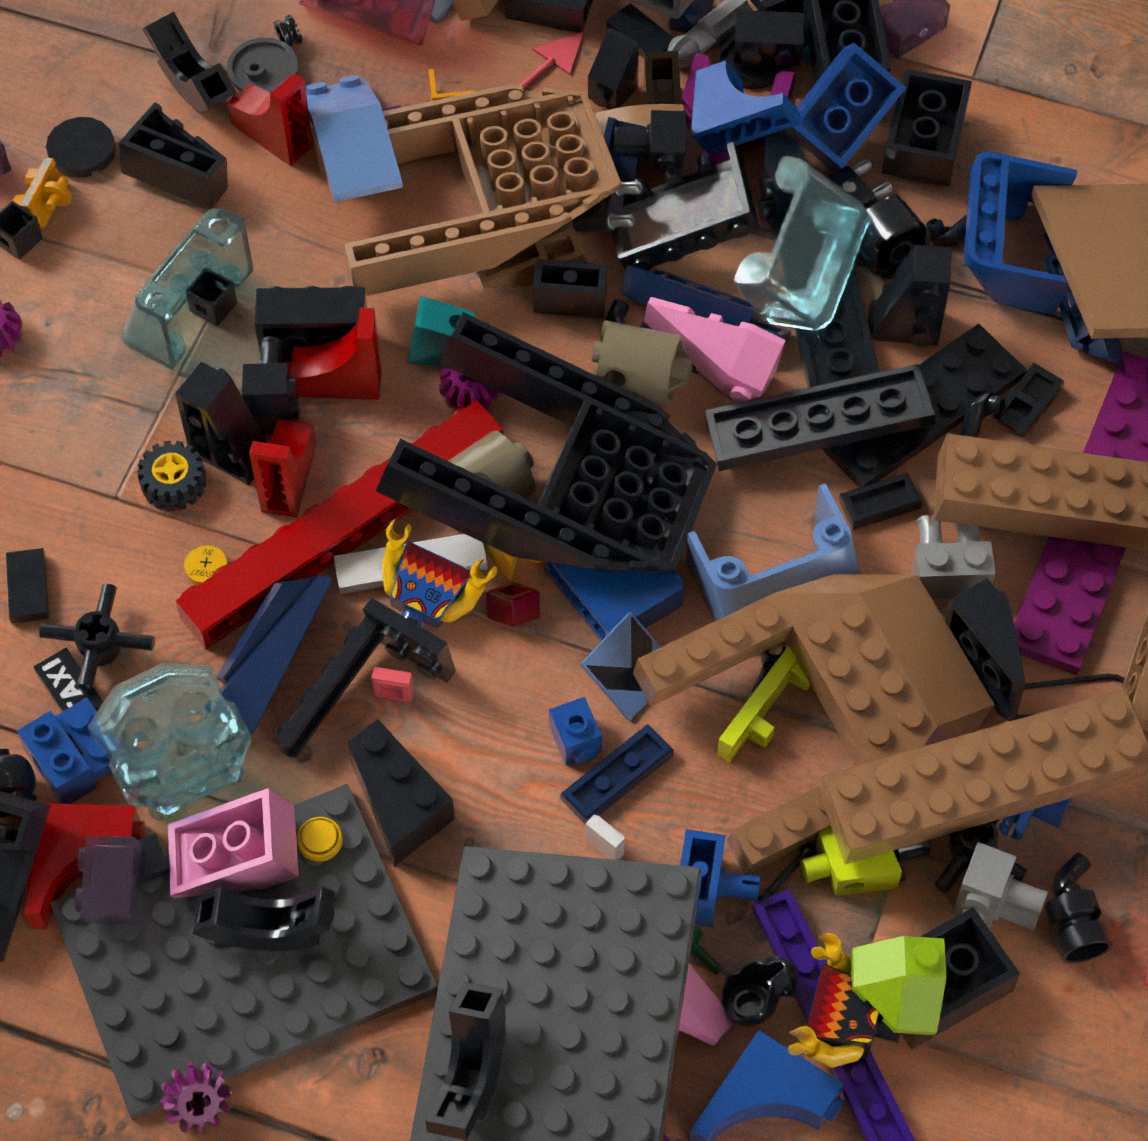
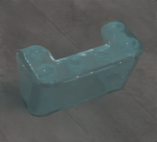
[122,208,254,370]

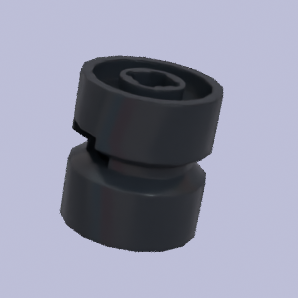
[1045,889,1113,963]

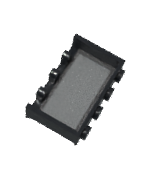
[612,142,761,271]

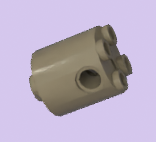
[592,320,693,406]
[448,431,535,532]

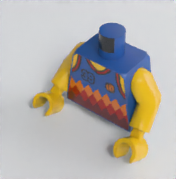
[381,519,497,628]

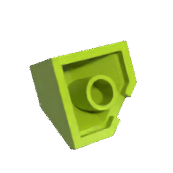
[851,936,946,1036]

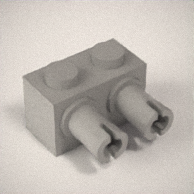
[911,515,996,598]
[952,842,1048,931]

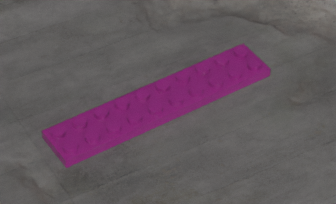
[1014,351,1148,675]

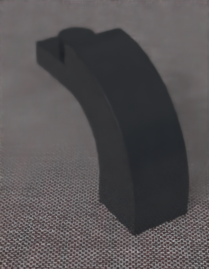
[143,11,237,112]
[192,886,335,951]
[425,982,506,1141]

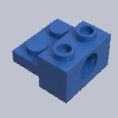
[17,697,129,804]

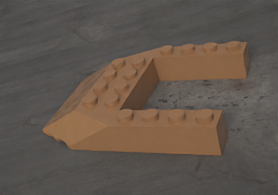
[311,84,621,296]
[633,574,995,875]

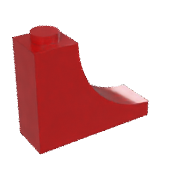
[228,73,314,166]
[286,308,382,400]
[249,419,317,517]
[24,803,146,930]

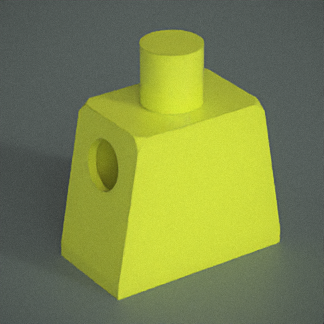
[800,826,902,896]

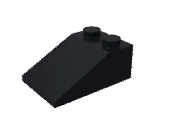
[757,128,817,229]
[945,578,1026,722]

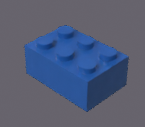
[790,43,906,171]

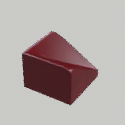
[486,582,540,627]

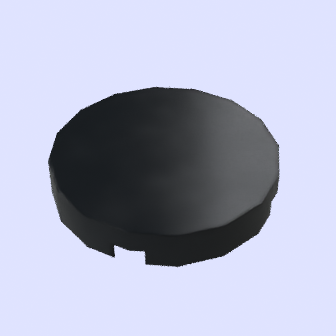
[46,117,116,178]

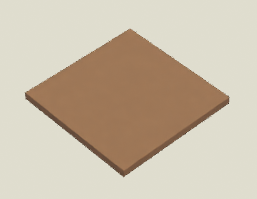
[1031,184,1148,339]

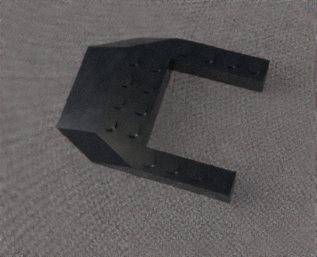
[375,312,717,574]

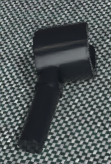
[751,647,786,693]

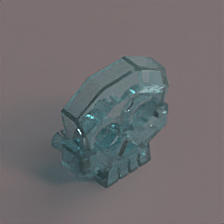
[88,662,251,821]

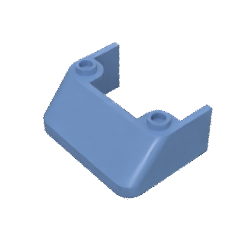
[686,483,861,621]

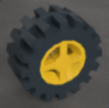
[137,441,207,511]

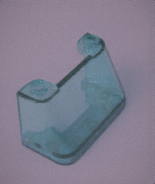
[733,156,869,330]

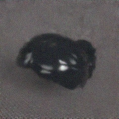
[721,956,798,1027]

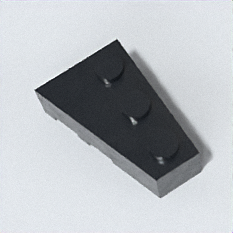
[119,102,228,209]

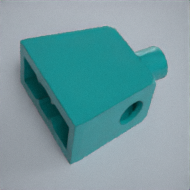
[407,296,475,367]

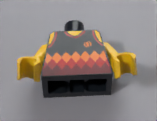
[788,933,900,1068]

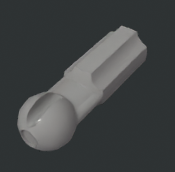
[667,0,753,68]

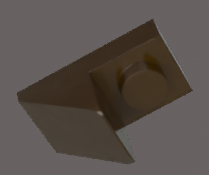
[644,51,681,105]

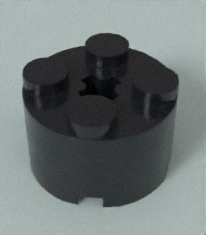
[849,194,931,279]

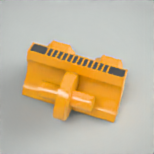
[12,158,72,229]

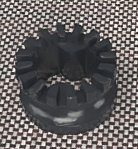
[274,15,302,47]

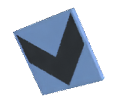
[579,612,661,721]

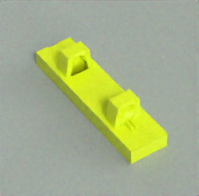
[717,646,811,763]

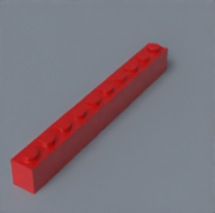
[175,400,504,649]

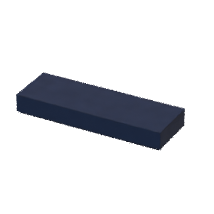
[560,724,674,824]

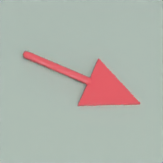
[520,31,584,89]

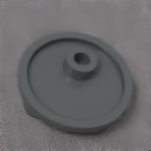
[227,38,299,93]

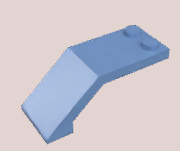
[306,75,403,202]

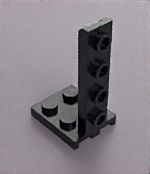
[275,597,456,758]

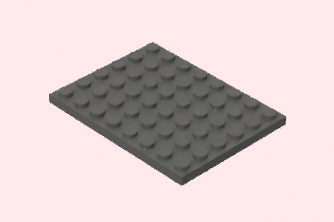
[50,784,438,1120]
[410,846,702,1141]

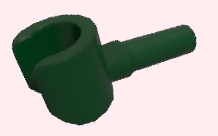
[690,925,723,975]

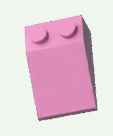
[168,788,299,898]

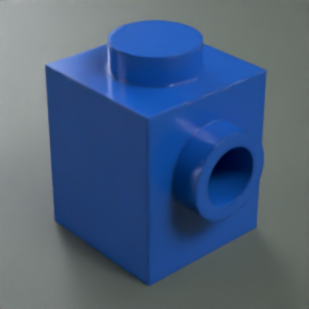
[549,697,602,765]

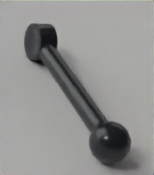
[757,843,816,901]

